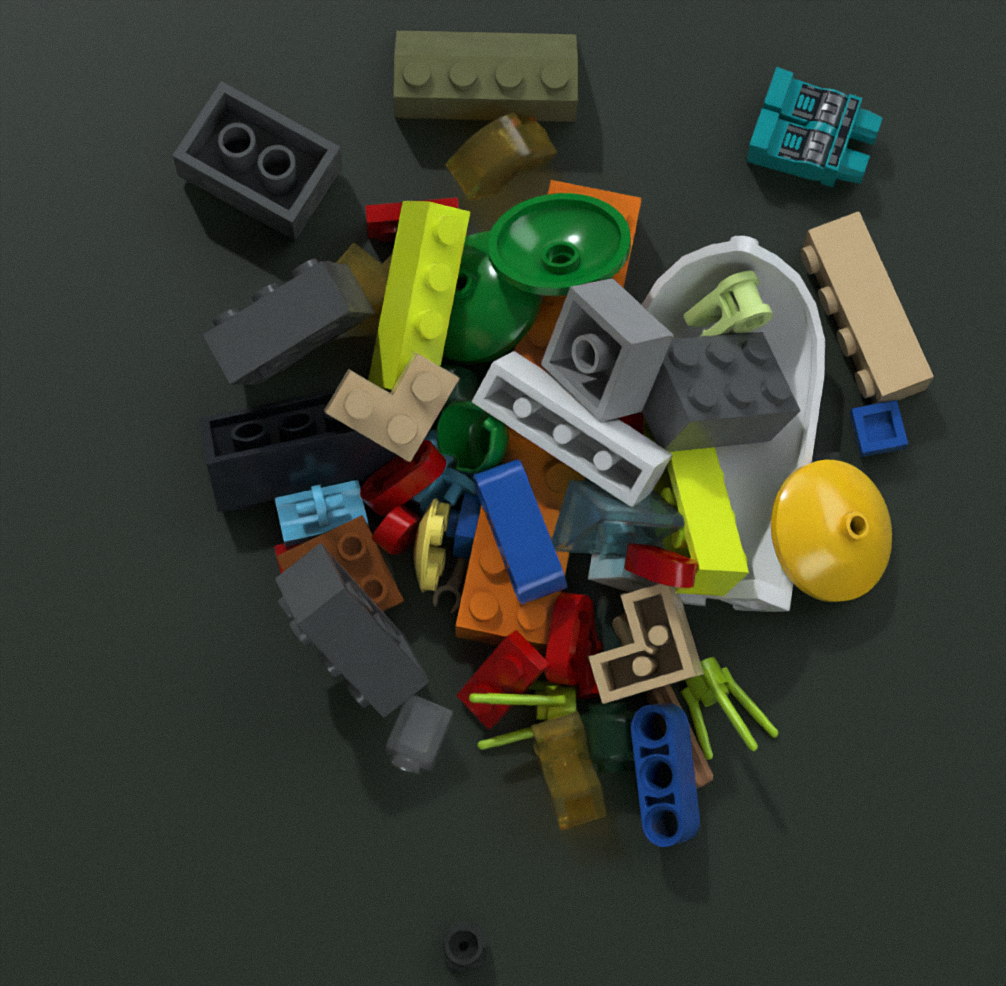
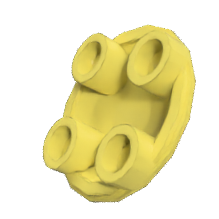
[413,498,451,593]

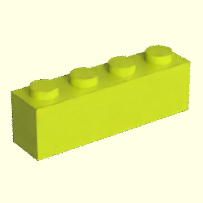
[368,201,470,390]
[643,416,749,596]

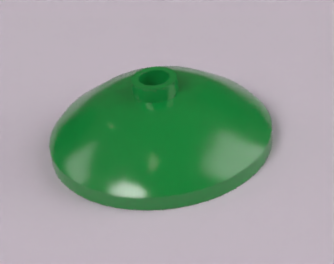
[488,193,631,297]
[442,231,543,365]

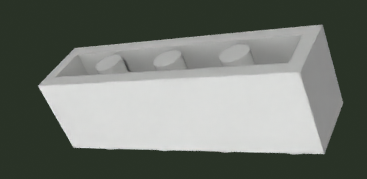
[472,351,673,507]

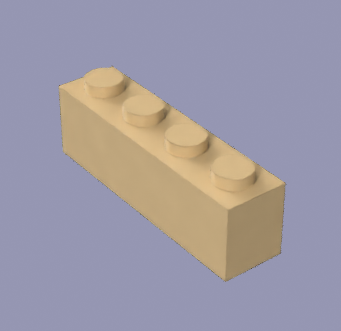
[800,211,934,404]

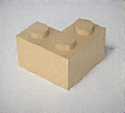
[324,352,460,462]
[589,584,704,704]

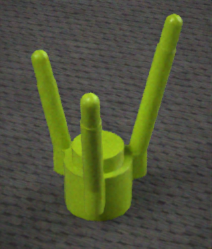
[681,657,779,760]
[469,680,576,750]

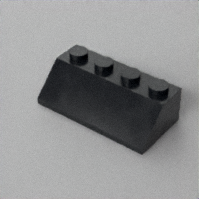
[199,389,398,512]

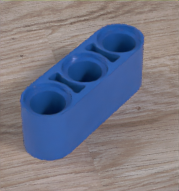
[473,459,567,605]
[631,703,700,847]

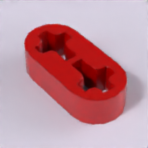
[360,440,446,516]
[371,506,422,555]
[624,543,698,588]
[545,593,592,685]

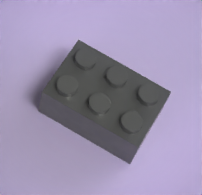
[173,81,343,242]
[203,259,375,385]
[642,332,801,452]
[275,543,430,718]

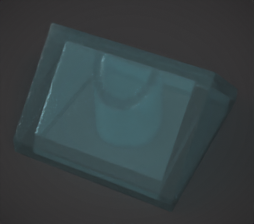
[552,480,685,557]

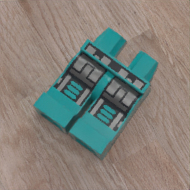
[746,67,883,188]

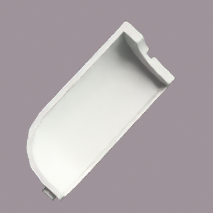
[588,236,825,612]

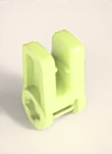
[683,270,774,337]

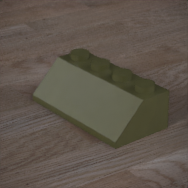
[393,31,578,122]

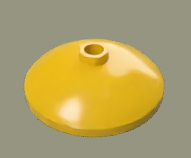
[771,460,892,602]

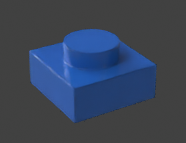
[849,400,908,458]
[446,493,481,560]

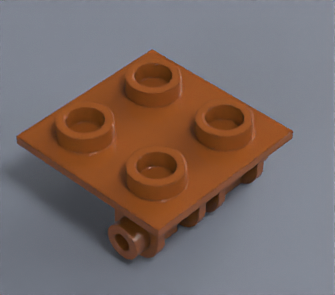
[276,515,404,611]

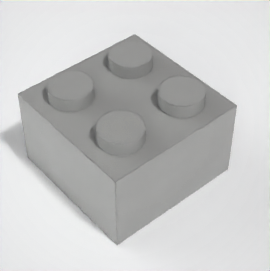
[541,278,674,422]

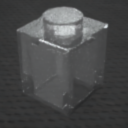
[386,695,453,774]

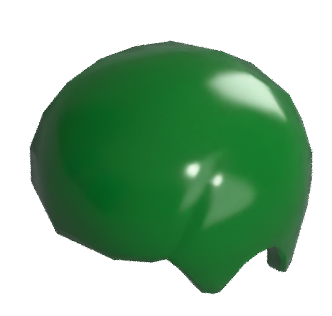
[437,401,509,474]

